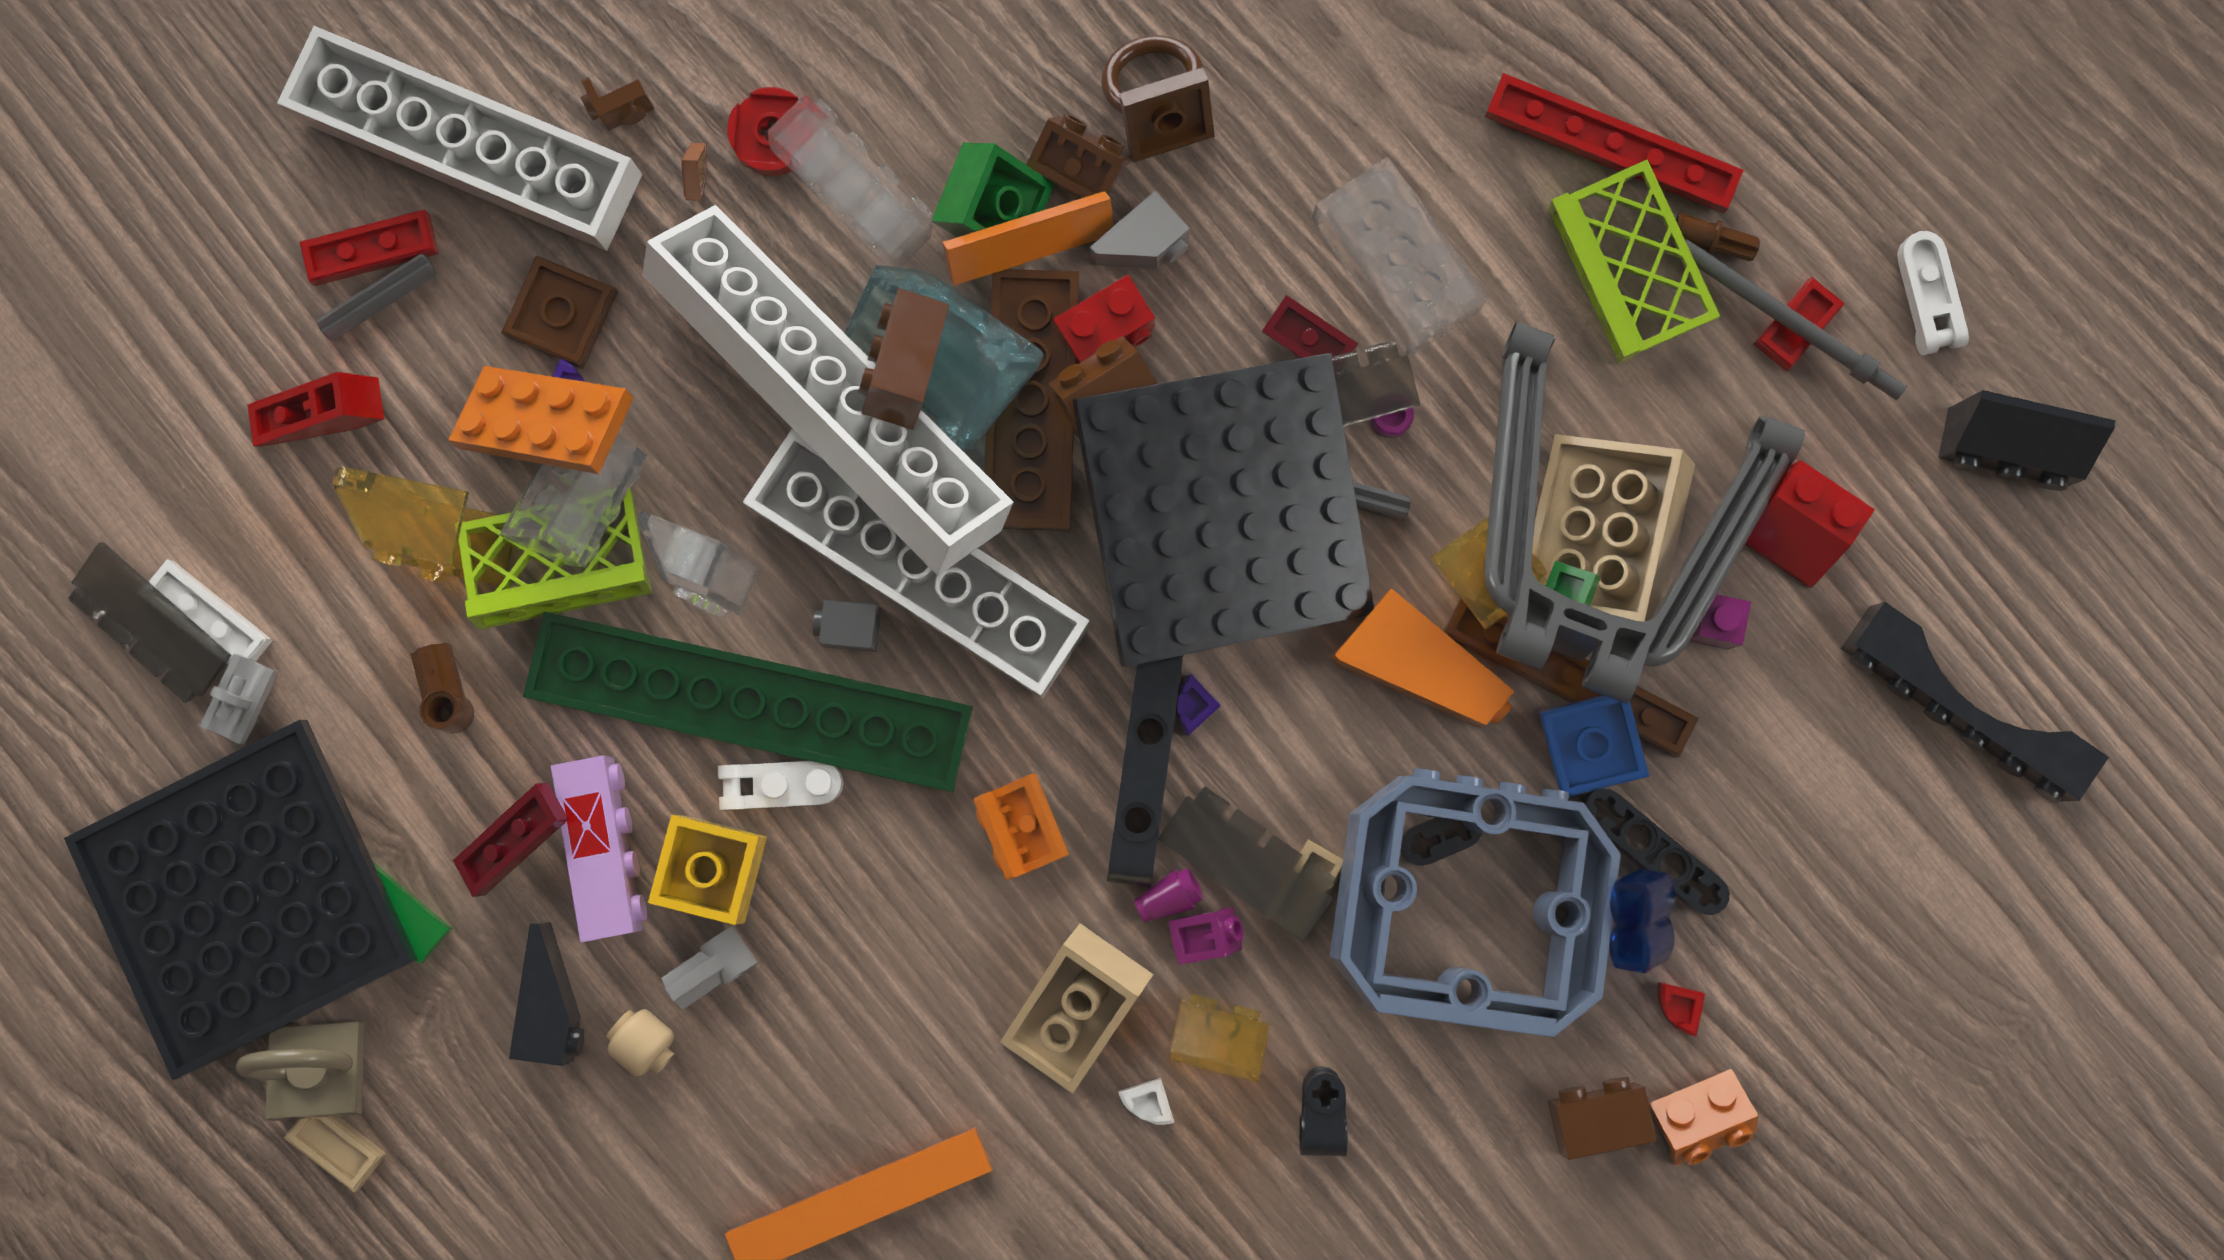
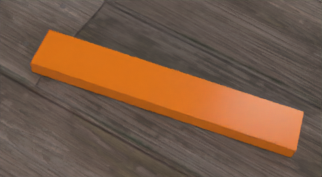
[725,1127,993,1260]

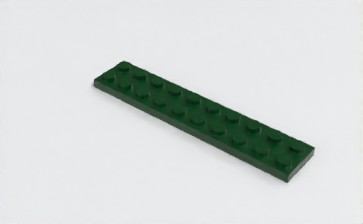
[523,611,974,793]

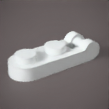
[1897,231,1969,355]
[718,761,844,810]

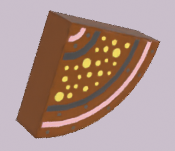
[681,143,707,201]

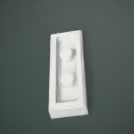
[139,559,273,664]

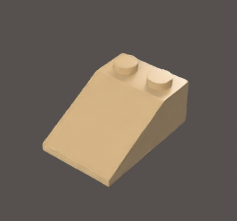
[1000,923,1154,1094]

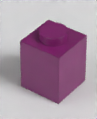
[1690,594,1751,650]

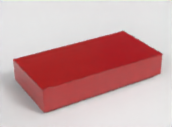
[1753,276,1845,372]

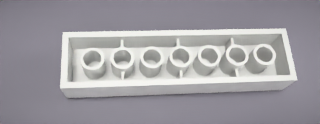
[277,26,642,251]
[743,429,1090,699]

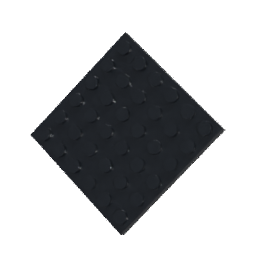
[1072,353,1374,667]
[64,719,418,1081]

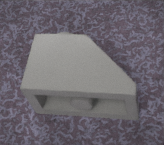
[1090,191,1190,268]

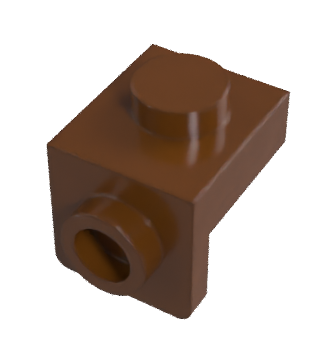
[581,77,655,131]

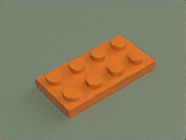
[448,366,634,474]

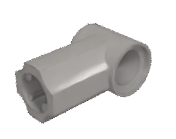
[661,926,758,1010]

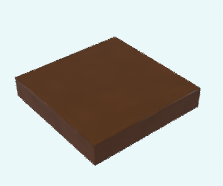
[501,255,618,369]

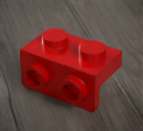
[1053,275,1156,364]

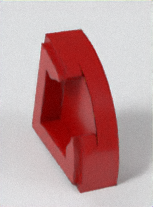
[1657,982,1706,1037]

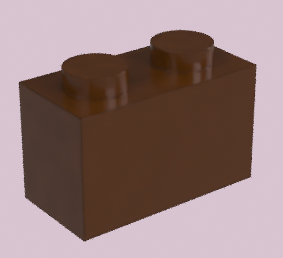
[1547,1077,1657,1160]

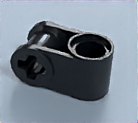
[1299,1066,1348,1156]

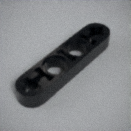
[1582,789,1730,915]

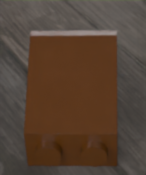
[1048,336,1158,437]

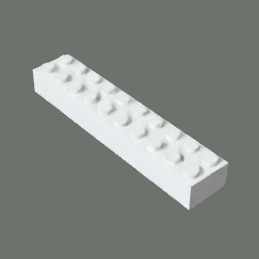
[642,205,1013,576]

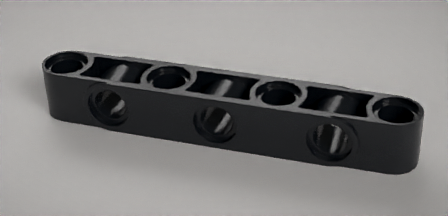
[1107,655,1183,888]

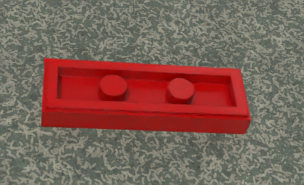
[299,209,439,286]

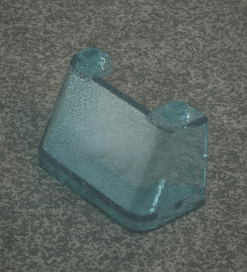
[845,265,1044,450]

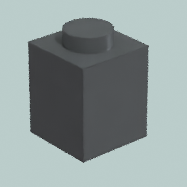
[813,599,881,652]

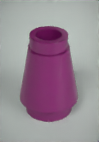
[1134,867,1204,923]

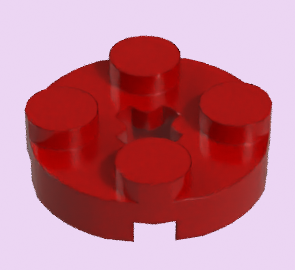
[727,87,815,176]

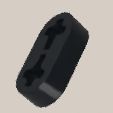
[1400,818,1482,866]

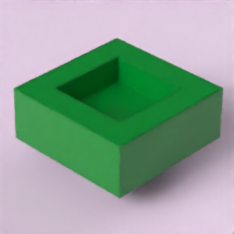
[1545,561,1601,606]

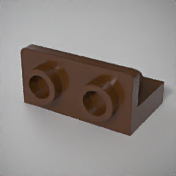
[1026,114,1132,198]

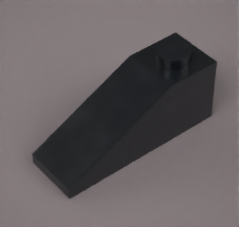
[509,921,584,1066]

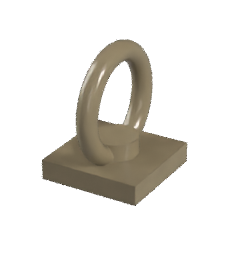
[235,1021,365,1121]

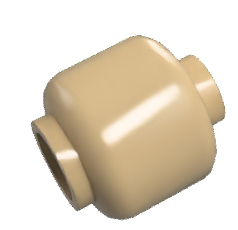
[606,1009,675,1077]

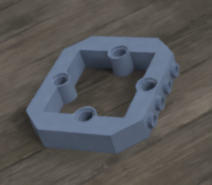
[1330,768,1621,1037]

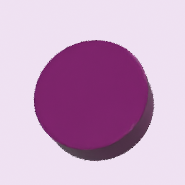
[1369,393,1414,438]

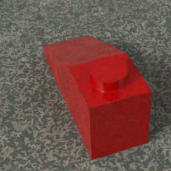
[247,372,385,447]

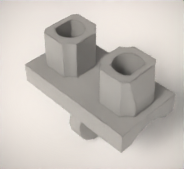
[199,654,279,745]

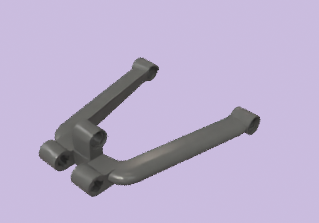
[1484,321,1805,704]

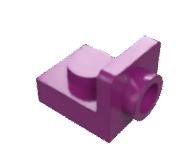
[1168,907,1244,965]

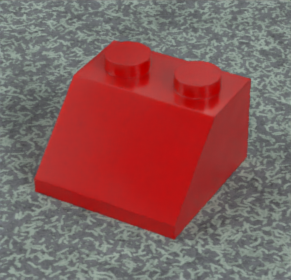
[1745,460,1875,588]

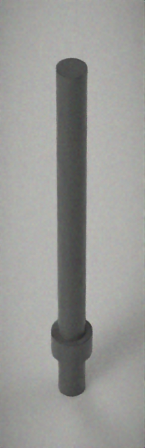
[1686,239,1907,400]

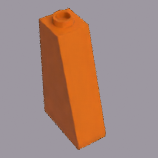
[1331,588,1515,728]

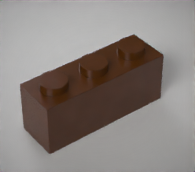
[858,288,949,430]

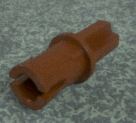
[1670,212,1760,261]

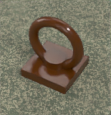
[1101,35,1215,162]

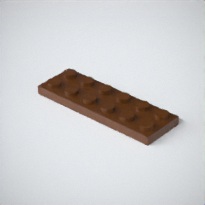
[984,269,1079,531]

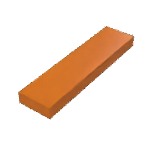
[942,191,1114,286]

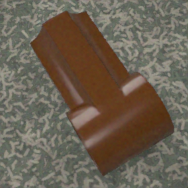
[410,643,474,734]

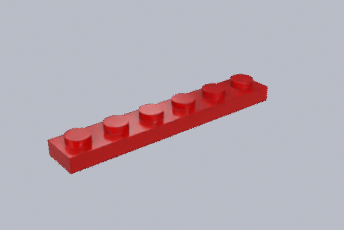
[1484,73,1744,214]

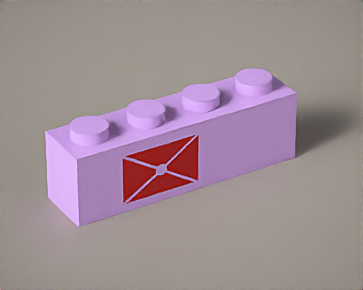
[551,755,647,943]

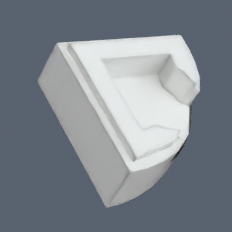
[1118,1078,1175,1125]

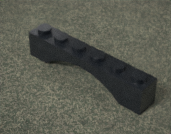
[1840,602,2109,803]

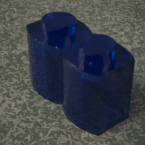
[1609,869,1675,974]

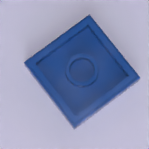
[1538,695,1649,797]

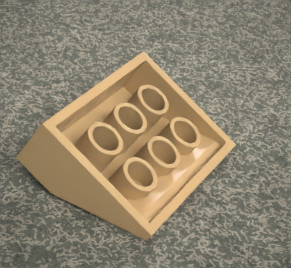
[1531,434,1695,622]

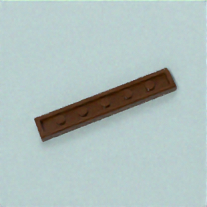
[1443,595,1699,758]

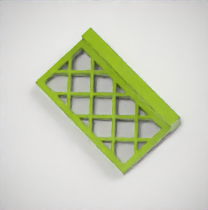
[1548,159,1720,364]
[456,488,653,630]

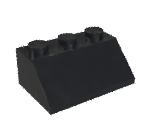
[1938,390,2116,491]

